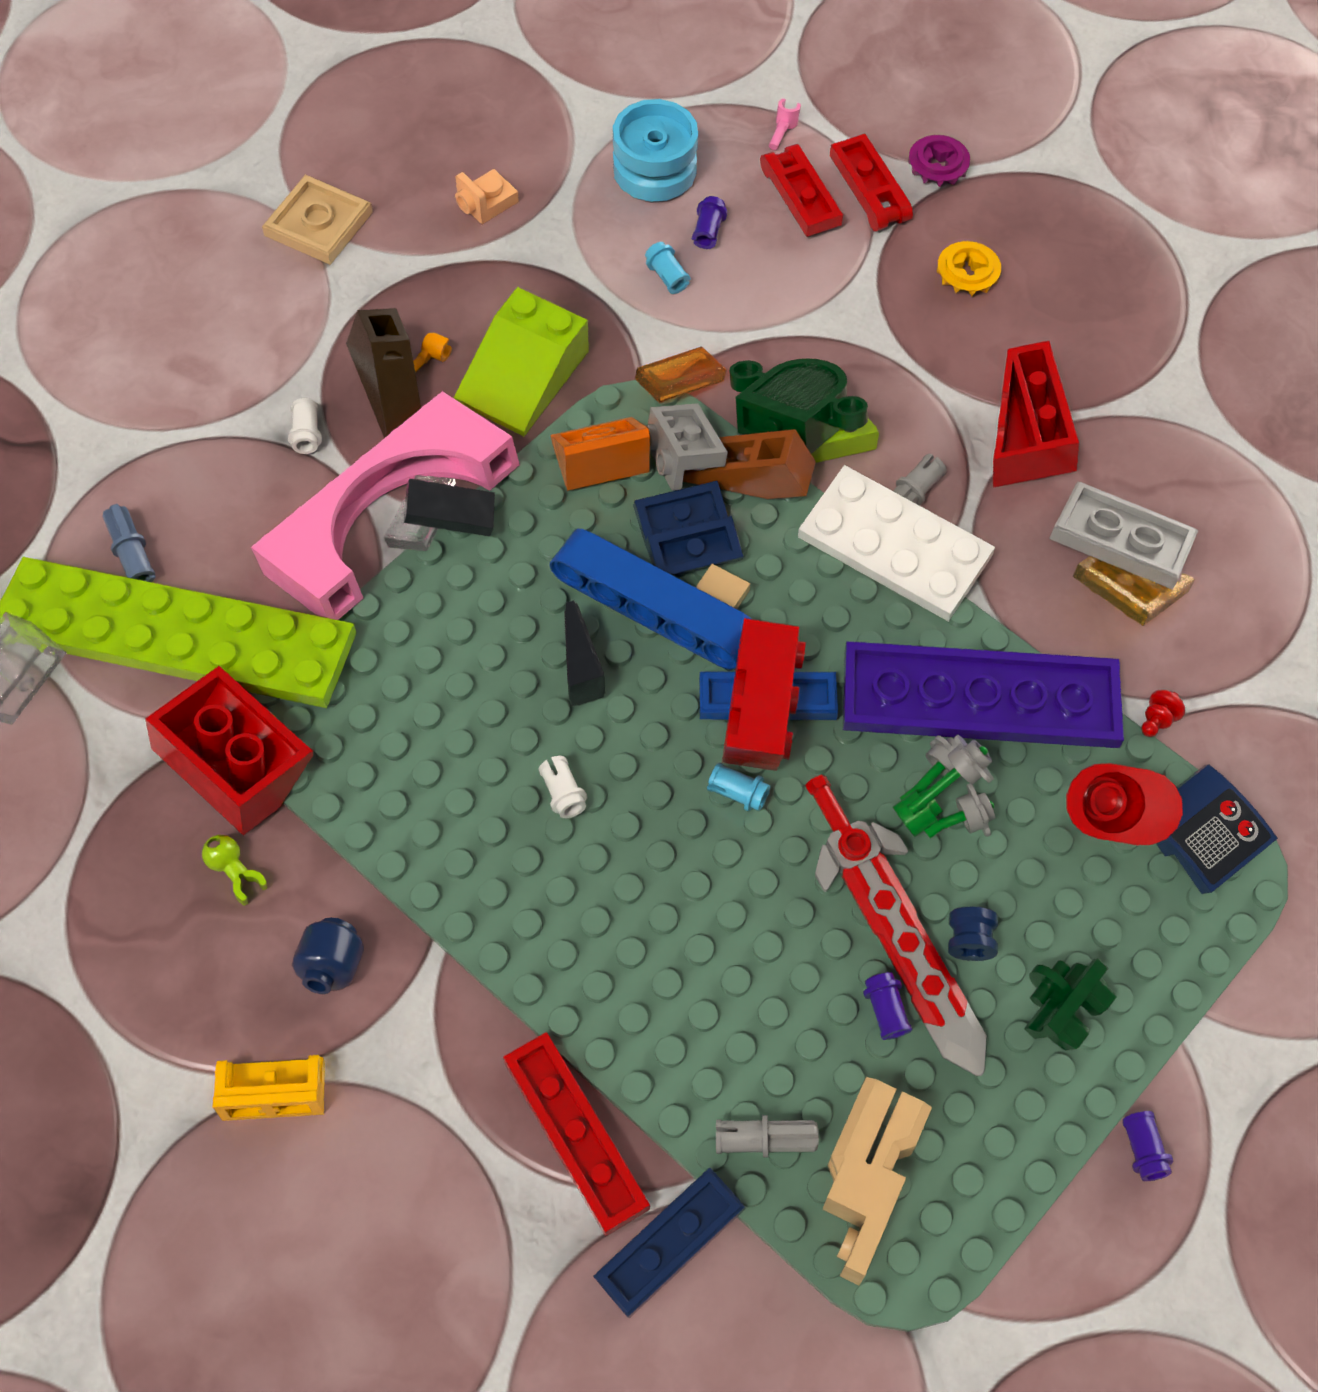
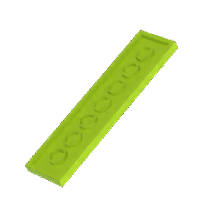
[0,557,357,708]

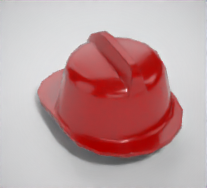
[1066,763,1183,845]

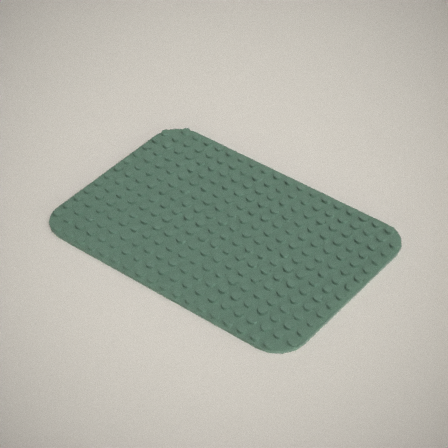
[249,380,1288,1332]

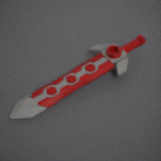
[805,774,987,1076]

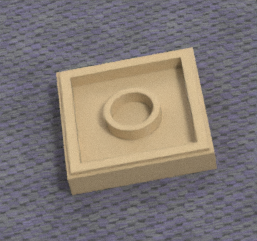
[262,174,373,265]

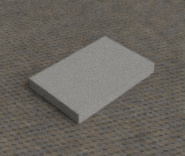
[1049,482,1198,590]

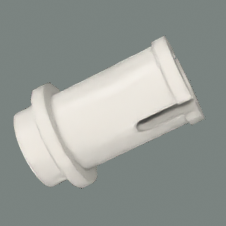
[288,398,322,454]
[538,756,587,818]

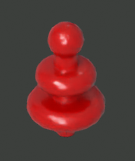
[1141,690,1185,737]

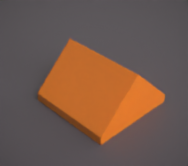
[551,417,650,491]

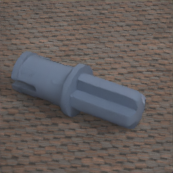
[102,504,156,582]

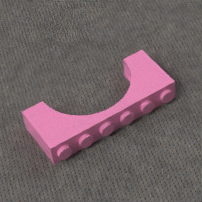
[251,391,520,620]

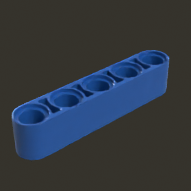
[549,528,751,670]

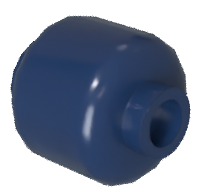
[292,917,364,994]

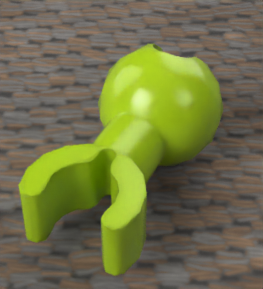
[202,835,268,905]

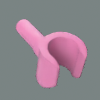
[769,98,801,150]

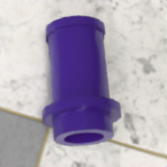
[691,196,728,249]
[863,972,912,1040]
[1122,1111,1174,1181]

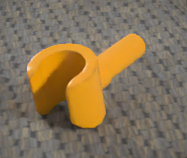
[413,333,452,373]

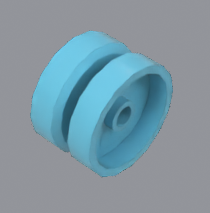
[613,99,698,202]

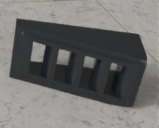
[564,600,605,706]

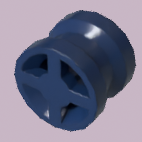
[948,906,998,961]

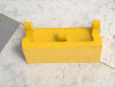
[212,1055,325,1121]

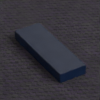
[593,1168,746,1318]

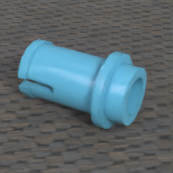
[645,242,691,294]
[707,762,770,812]

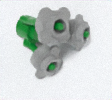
[892,735,995,839]

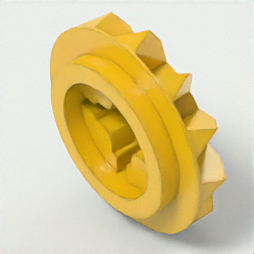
[937,241,1001,297]

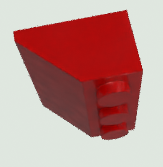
[145,666,313,836]

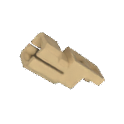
[822,1077,932,1285]

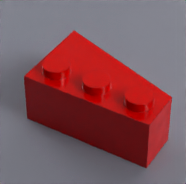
[722,618,806,771]

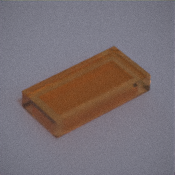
[635,346,727,403]

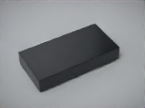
[404,478,495,536]

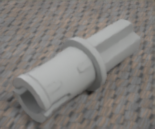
[893,454,947,505]
[716,1115,819,1158]

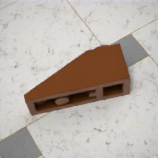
[683,429,816,499]

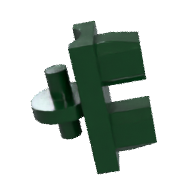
[1024,958,1117,1051]

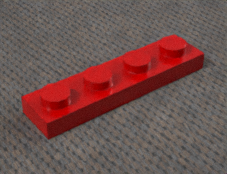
[503,1032,650,1237]

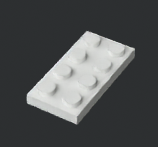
[798,465,995,622]

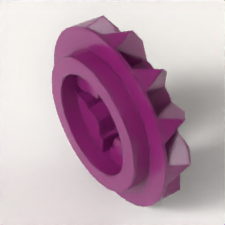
[908,135,970,187]

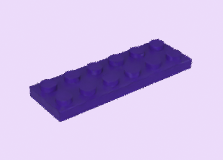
[843,641,1124,748]

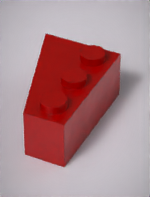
[993,341,1079,488]

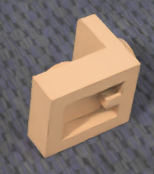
[455,169,519,224]

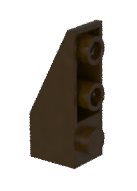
[346,308,421,438]

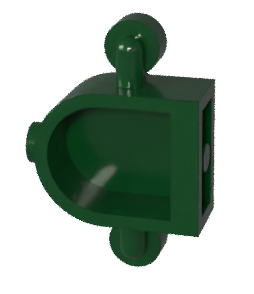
[729,358,868,454]

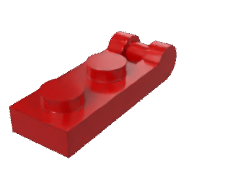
[829,134,913,232]
[760,144,843,237]

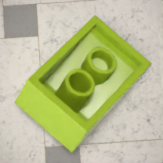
[454,287,589,437]

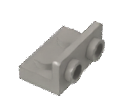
[645,403,728,491]

